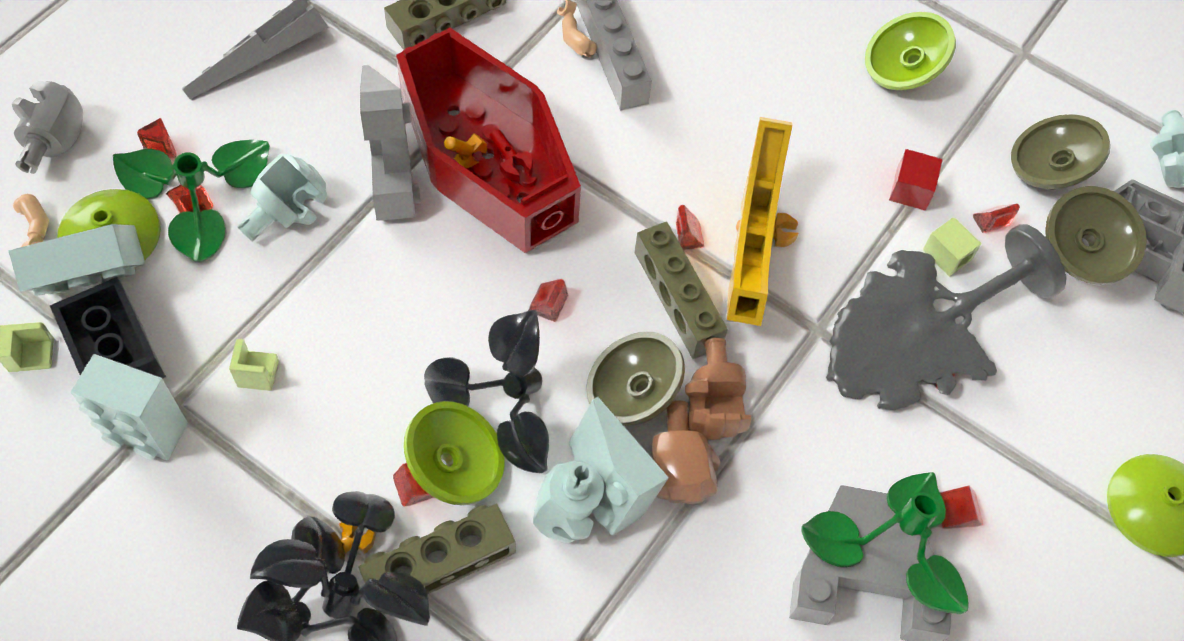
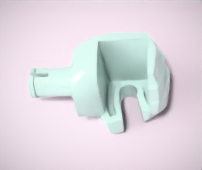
[1150,110,1184,188]
[237,154,327,242]
[533,461,604,543]

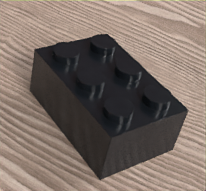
[49,276,166,379]

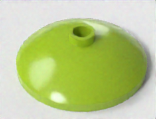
[865,11,956,90]
[57,189,161,277]
[403,401,505,506]
[1107,454,1184,557]

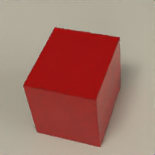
[889,149,943,211]

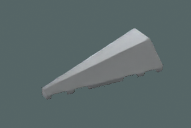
[181,0,329,99]

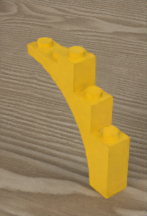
[727,117,793,326]

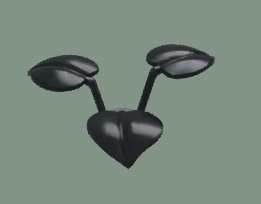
[424,310,549,473]
[250,491,430,626]
[237,515,398,641]

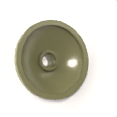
[1011,114,1111,189]
[1045,186,1147,285]
[586,332,685,426]

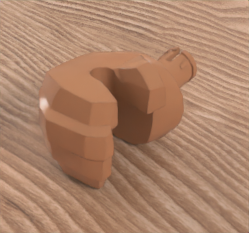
[685,338,751,440]
[652,400,720,504]

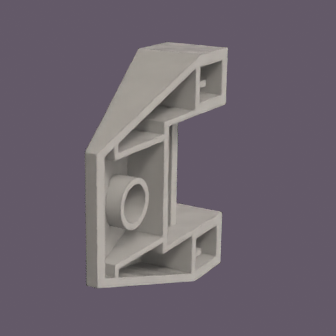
[360,65,421,221]
[1082,179,1184,314]
[789,485,951,641]

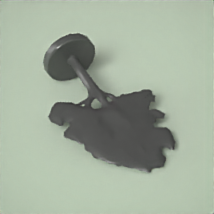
[826,224,1067,411]

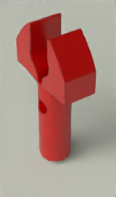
[490,129,533,182]

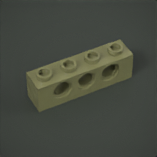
[384,0,507,50]
[634,221,728,359]
[358,503,516,615]

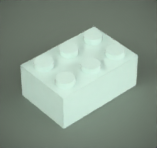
[8,224,145,296]
[70,354,188,460]

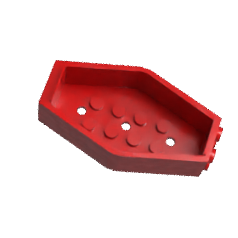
[396,28,581,253]

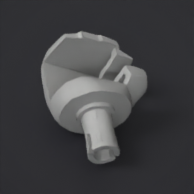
[11,81,83,174]

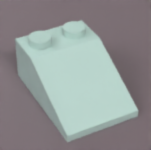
[569,397,669,536]

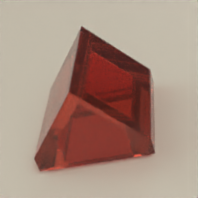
[137,118,177,158]
[528,278,569,322]

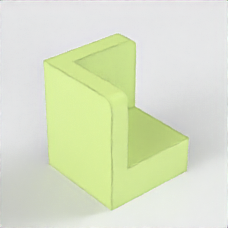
[923,218,982,277]
[0,322,54,372]
[229,339,279,391]

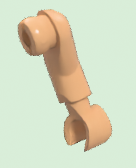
[557,0,597,57]
[13,193,49,247]

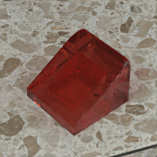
[166,184,213,213]
[972,203,1020,233]
[675,205,704,250]
[393,463,434,507]
[940,485,984,529]

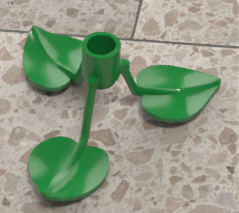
[113,139,270,262]
[801,472,969,614]

